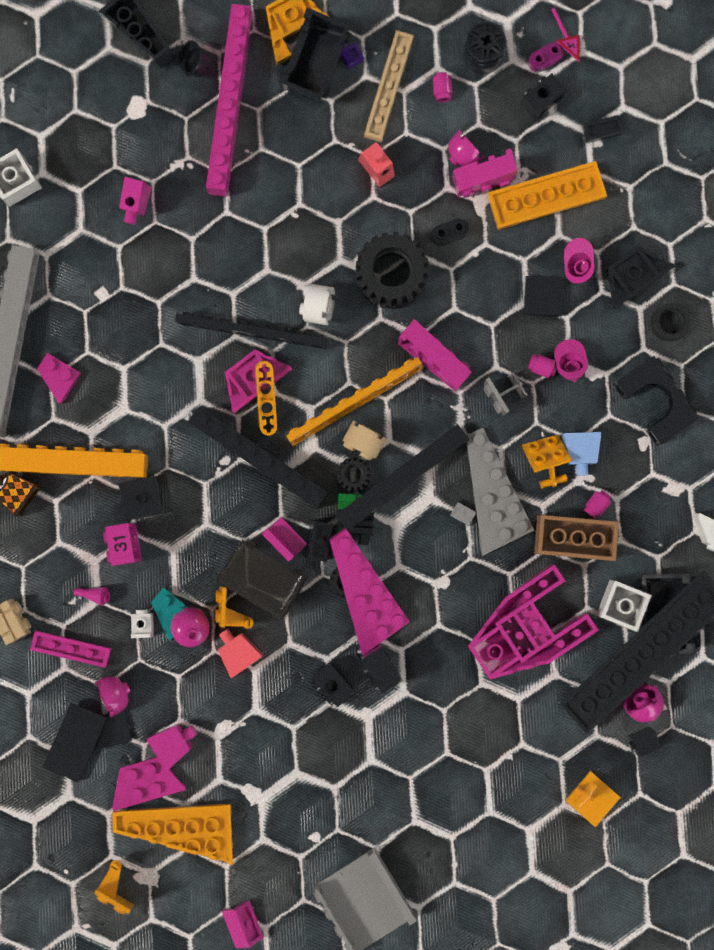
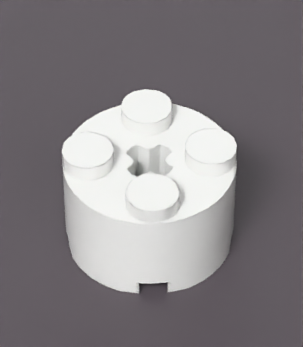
[299,284,335,325]

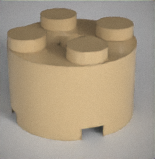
[342,420,387,460]

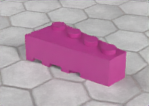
[398,319,472,392]

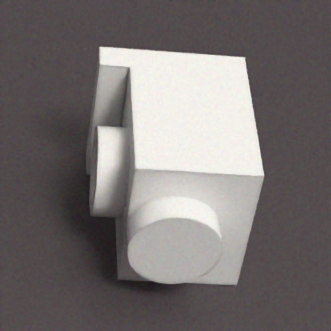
[131,609,154,638]

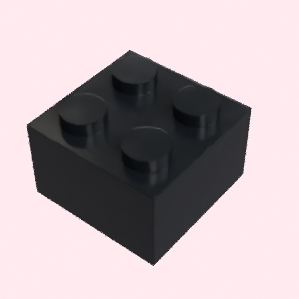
[360,643,402,694]

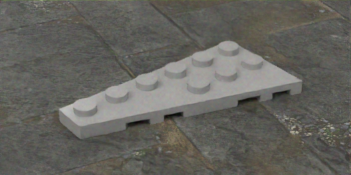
[466,428,534,556]

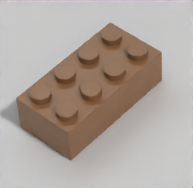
[534,515,619,561]

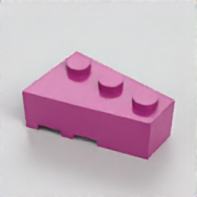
[452,149,517,198]

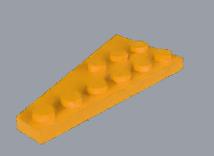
[112,803,233,865]

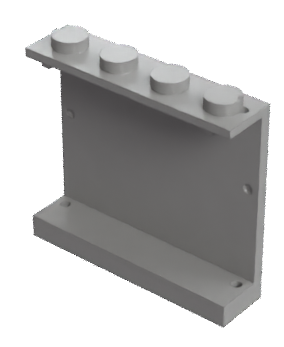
[313,847,416,950]

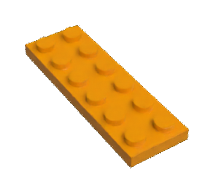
[487,161,607,230]

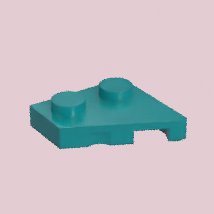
[151,587,188,641]

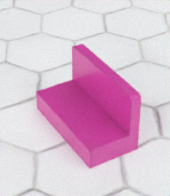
[262,517,307,562]
[222,900,264,948]

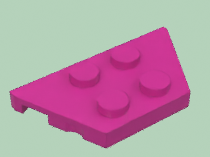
[225,349,293,414]
[112,756,186,811]

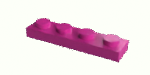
[30,631,112,668]

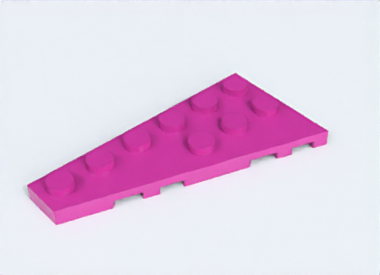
[329,528,410,655]

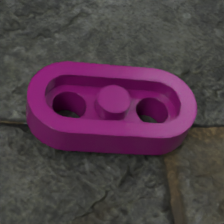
[528,42,564,72]

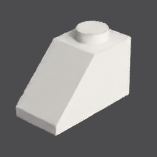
[693,513,714,552]

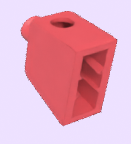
[358,142,395,188]
[218,628,263,678]

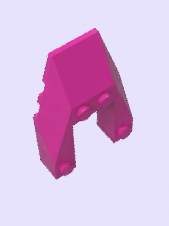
[468,564,598,679]

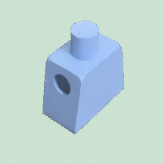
[561,432,601,476]

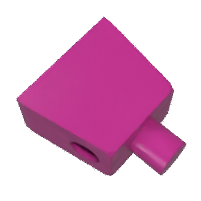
[119,177,152,225]
[146,724,197,771]

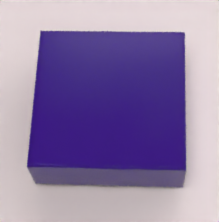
[340,42,364,69]

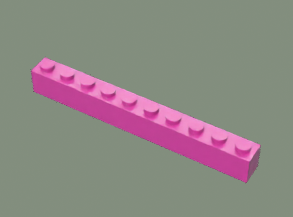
[206,4,253,197]

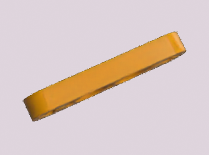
[255,360,277,436]

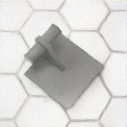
[483,372,528,416]

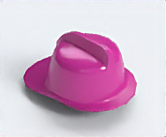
[564,238,595,284]
[555,339,588,383]

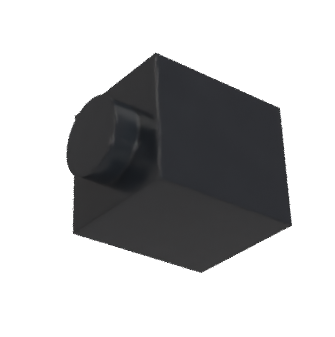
[628,727,662,757]

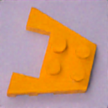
[266,0,328,66]

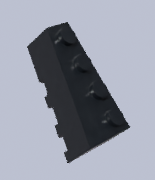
[99,0,176,68]

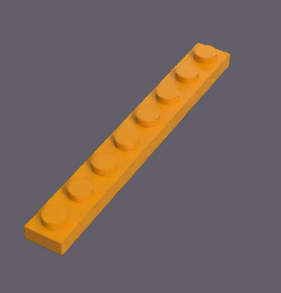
[286,357,423,446]

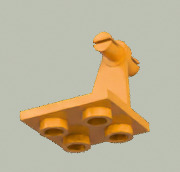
[522,434,572,489]
[215,586,254,629]
[565,771,621,827]
[94,860,134,915]

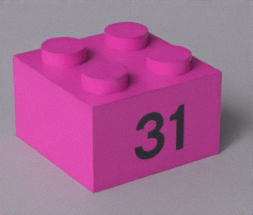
[103,523,142,566]

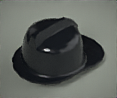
[179,40,210,77]

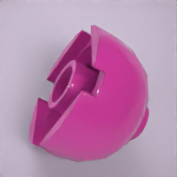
[448,130,485,167]
[171,607,210,647]
[95,677,131,717]
[623,684,664,723]

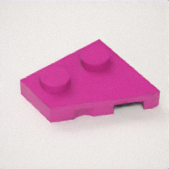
[37,353,81,404]

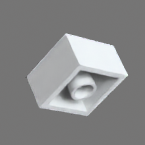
[0,149,42,207]
[596,580,651,632]

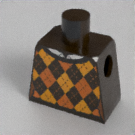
[0,473,42,517]

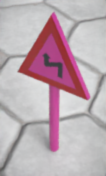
[552,8,580,62]

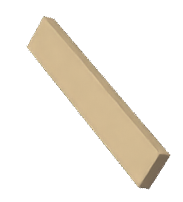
[364,30,414,142]

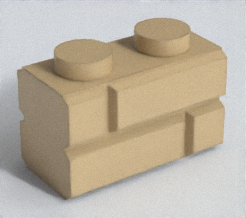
[0,599,31,645]

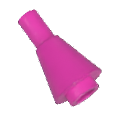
[74,587,110,606]

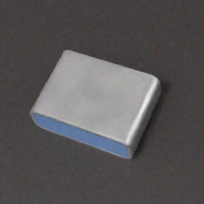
[450,502,476,526]

